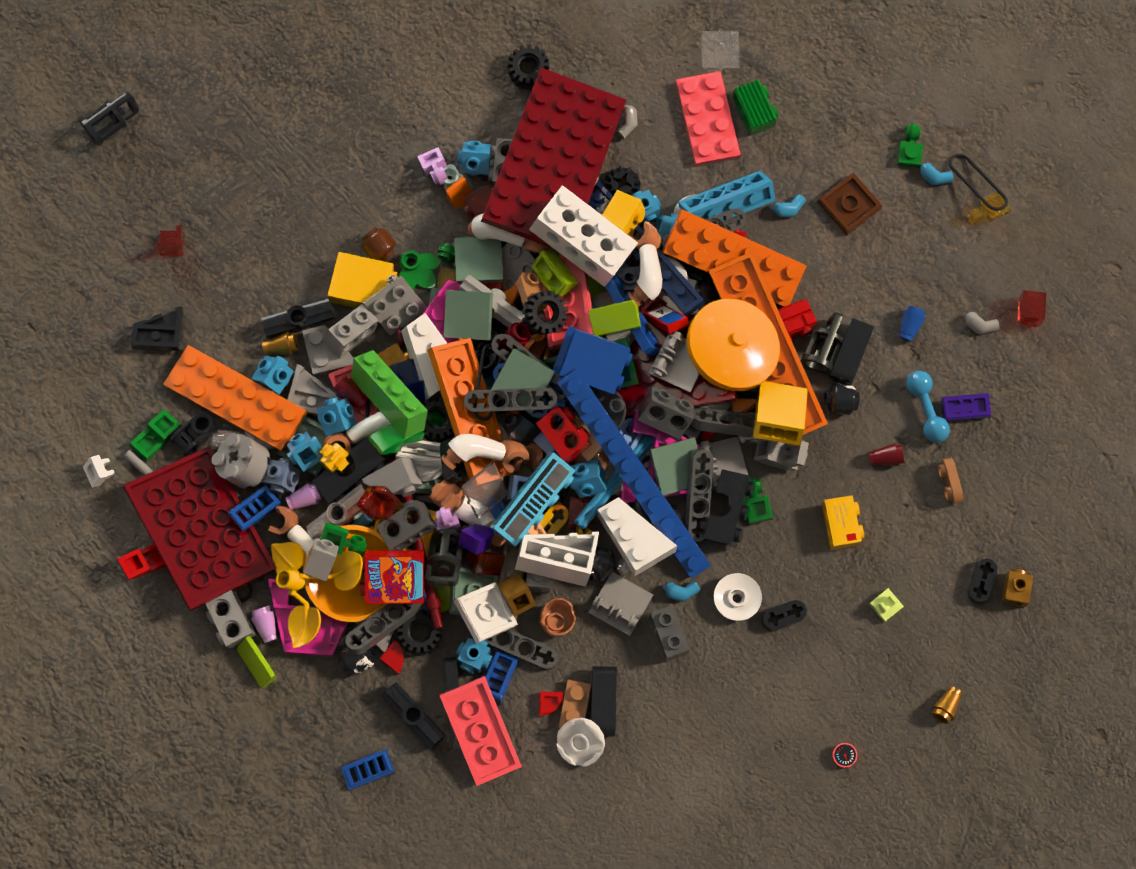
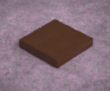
[817,173,883,235]

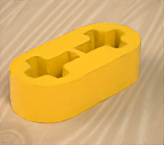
[540,504,569,536]

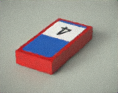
[644,304,689,334]

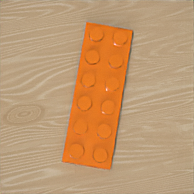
[662,209,807,307]
[427,338,514,487]
[163,345,308,453]

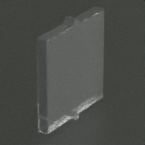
[701,29,739,72]
[462,462,508,519]

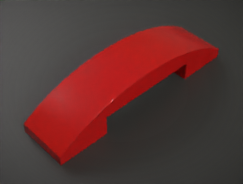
[117,544,165,581]

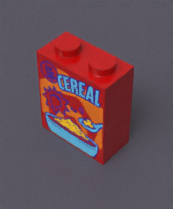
[360,550,424,604]

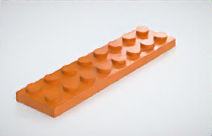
[708,251,828,435]

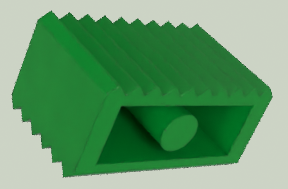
[732,80,779,136]

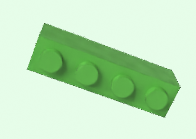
[351,350,428,439]

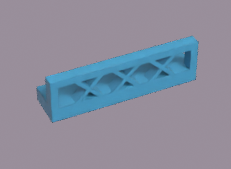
[678,171,775,224]

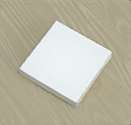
[454,582,518,644]

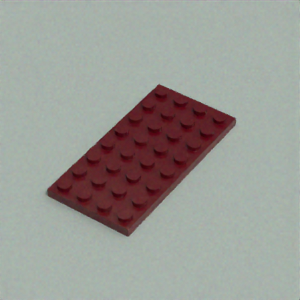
[481,67,627,249]

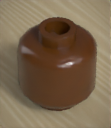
[362,227,396,262]

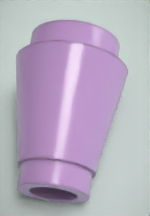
[286,482,323,510]
[251,606,278,643]

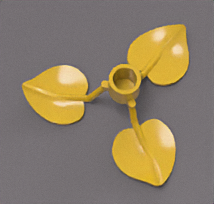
[271,542,363,648]

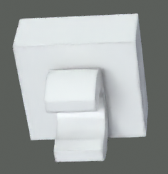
[83,455,114,488]

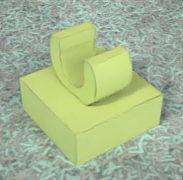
[869,588,904,623]

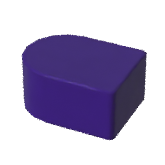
[458,524,494,554]

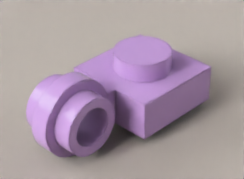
[418,147,448,185]
[435,507,461,531]

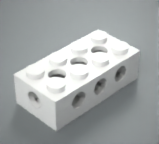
[529,185,638,287]

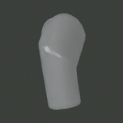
[965,312,999,334]

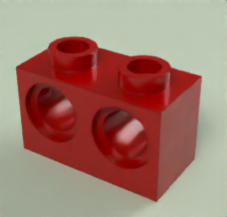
[536,405,592,462]

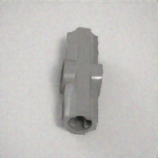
[458,275,525,328]
[306,484,375,540]

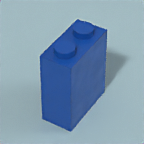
[559,328,633,394]

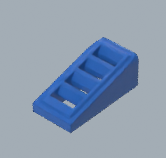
[228,485,281,532]
[485,650,519,706]
[341,749,395,791]

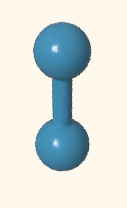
[906,371,950,443]

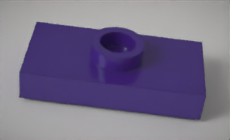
[941,393,992,422]

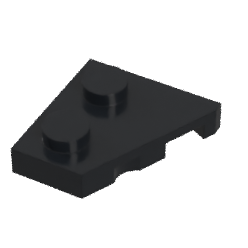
[131,306,183,351]

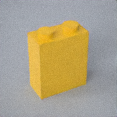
[328,252,397,310]
[753,381,808,446]

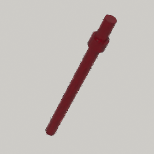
[402,495,443,630]

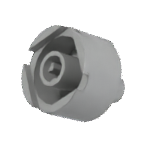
[212,433,270,489]

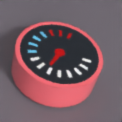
[832,743,857,768]

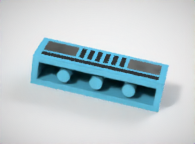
[489,452,576,546]

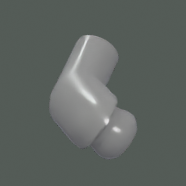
[616,105,638,139]

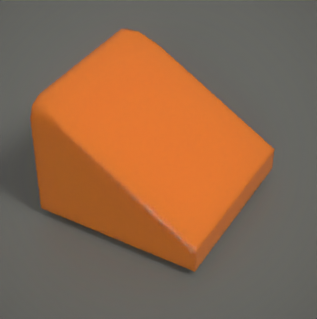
[446,177,474,210]
[503,284,520,305]
[731,399,756,413]

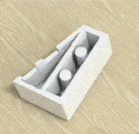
[597,497,677,576]

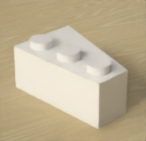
[401,313,447,401]
[515,532,599,587]

